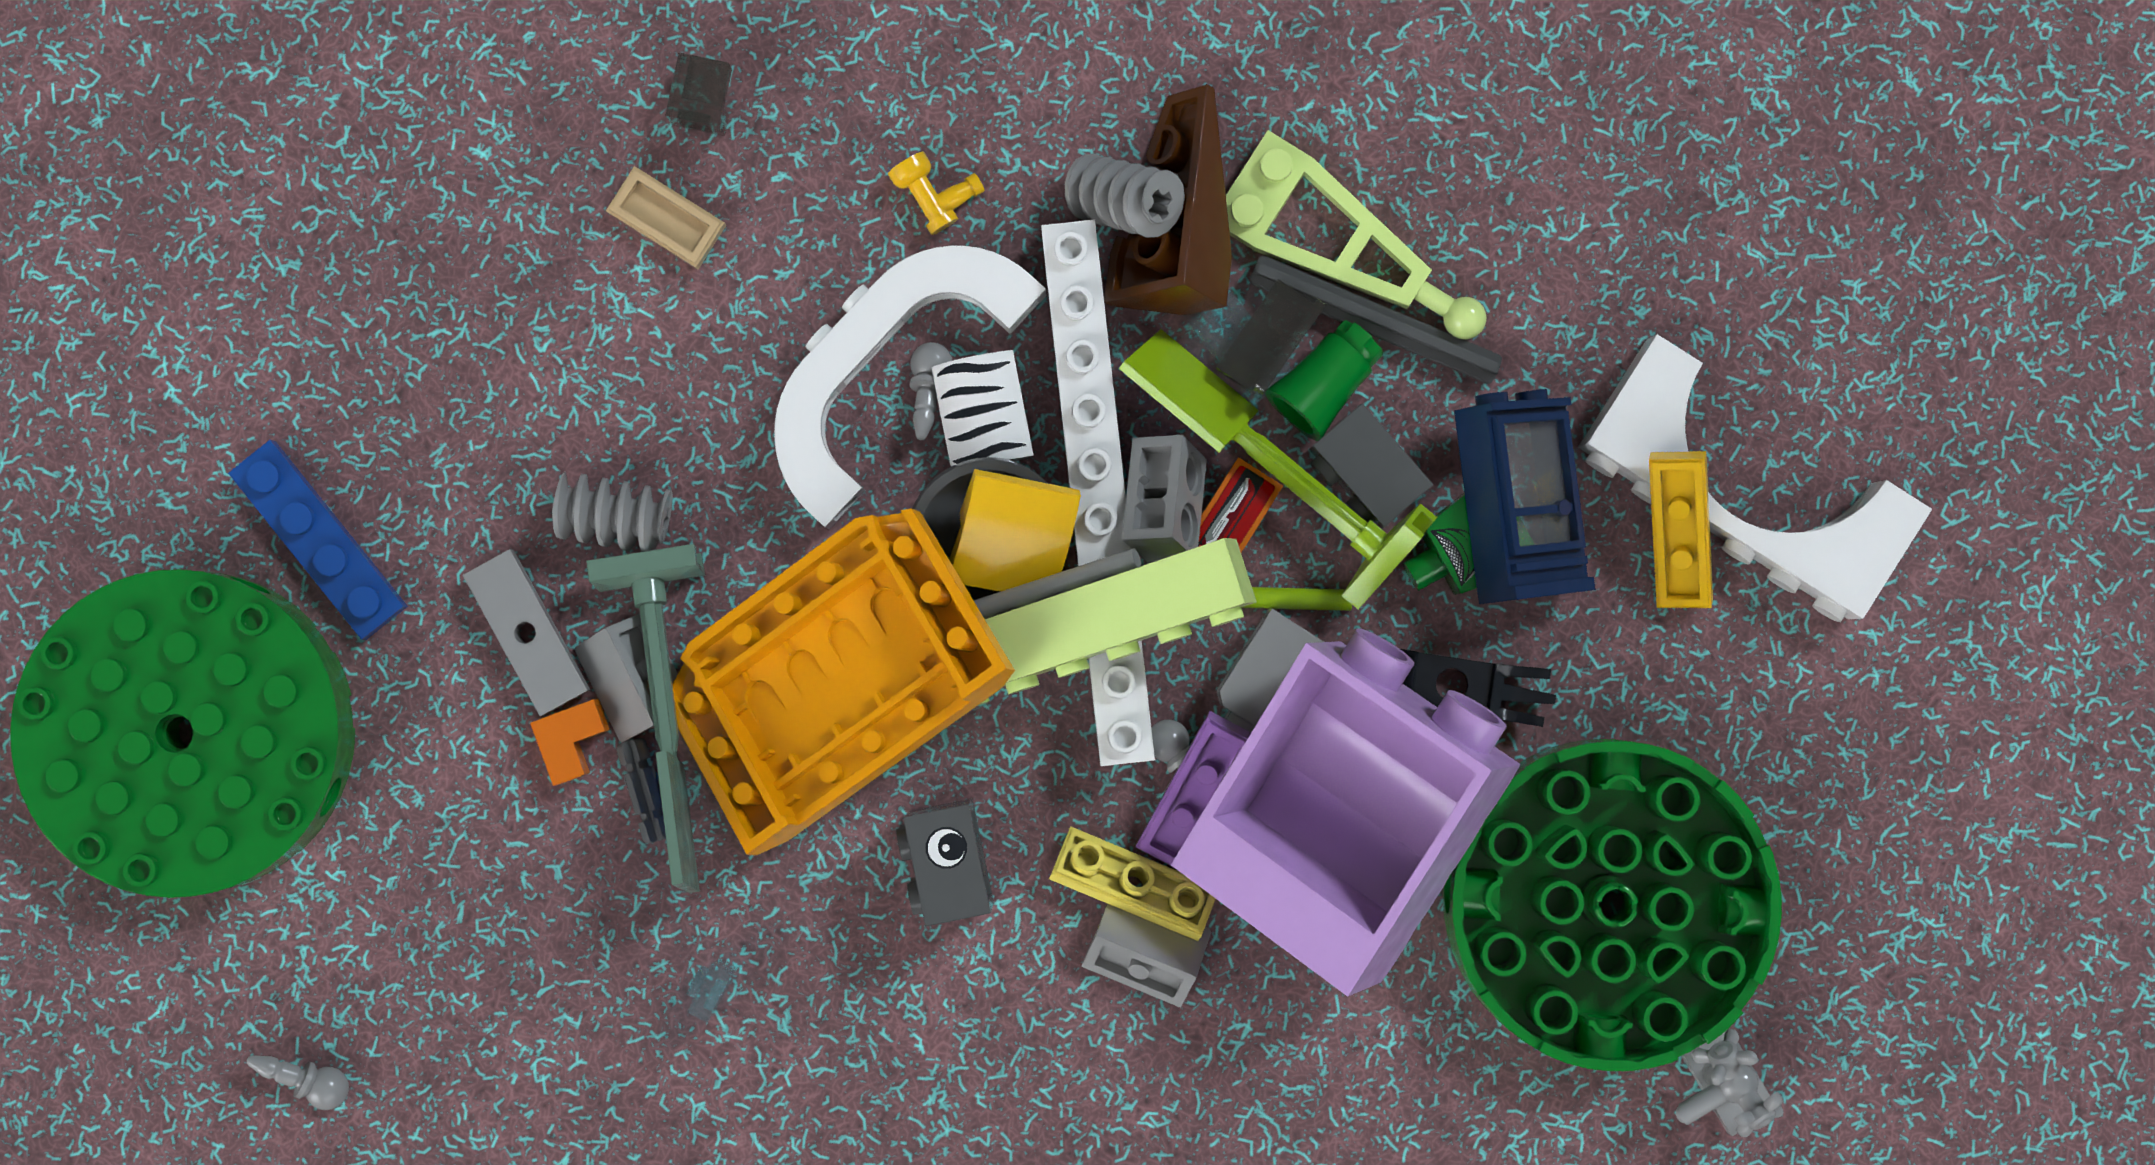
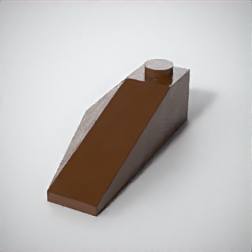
[1104,84,1232,315]

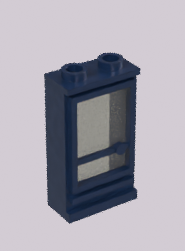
[1454,389,1596,604]

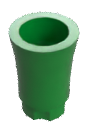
[1265,320,1383,441]

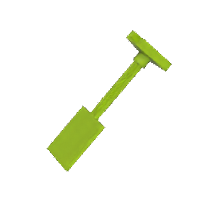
[1119,329,1437,610]

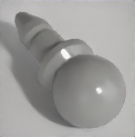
[910,342,953,440]
[1151,719,1190,773]
[247,1055,349,1110]

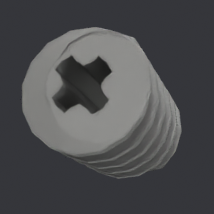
[1065,153,1185,238]
[552,471,673,552]

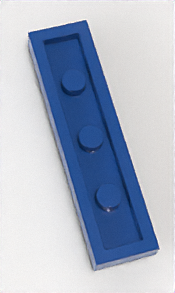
[228,440,408,640]

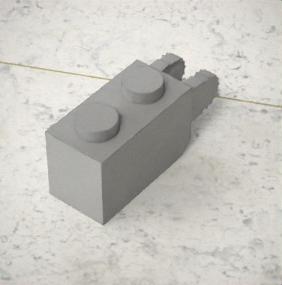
[1216,609,1324,732]

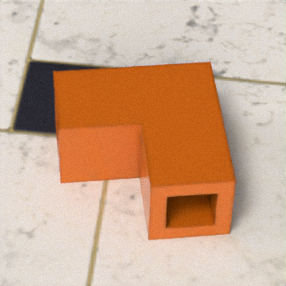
[530,699,610,786]

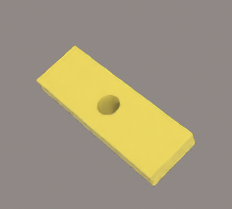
[1049,826,1216,941]

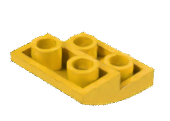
[949,469,1081,592]

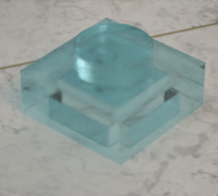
[686,958,738,1023]

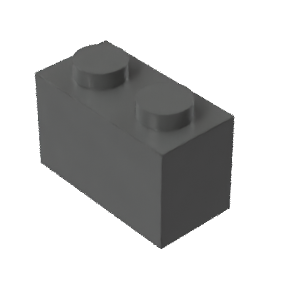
[1309,403,1433,529]

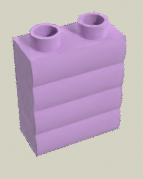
[1171,628,1520,997]

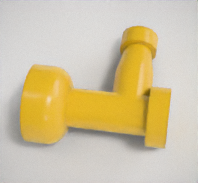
[888,151,985,235]

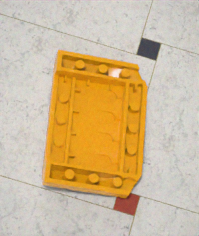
[673,508,1015,855]

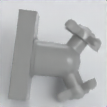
[1676,1028,1784,1138]

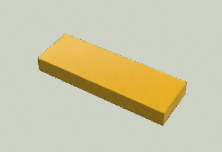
[1649,451,1713,608]

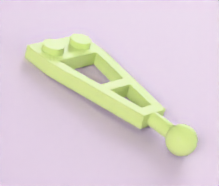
[1226,130,1487,340]

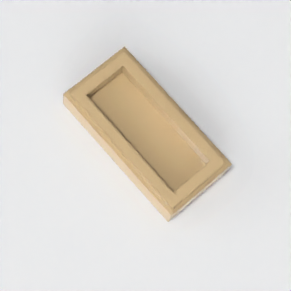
[606,166,726,269]

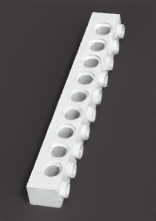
[1041,219,1155,766]

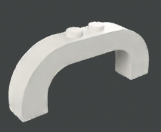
[774,246,1046,530]

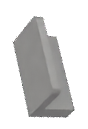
[575,614,678,742]
[1081,904,1211,1008]

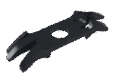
[1400,649,1556,727]

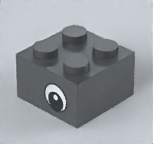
[896,798,994,927]

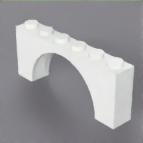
[1578,334,1932,622]

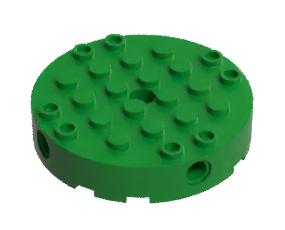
[10,569,355,898]
[1443,739,1782,1071]

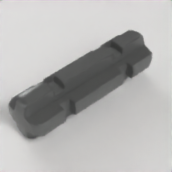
[616,738,666,843]

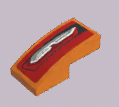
[1198,457,1283,553]

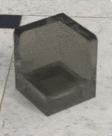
[665,53,732,136]

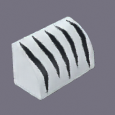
[931,350,1034,466]

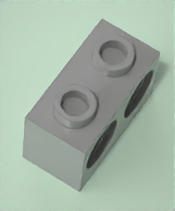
[1122,435,1207,562]

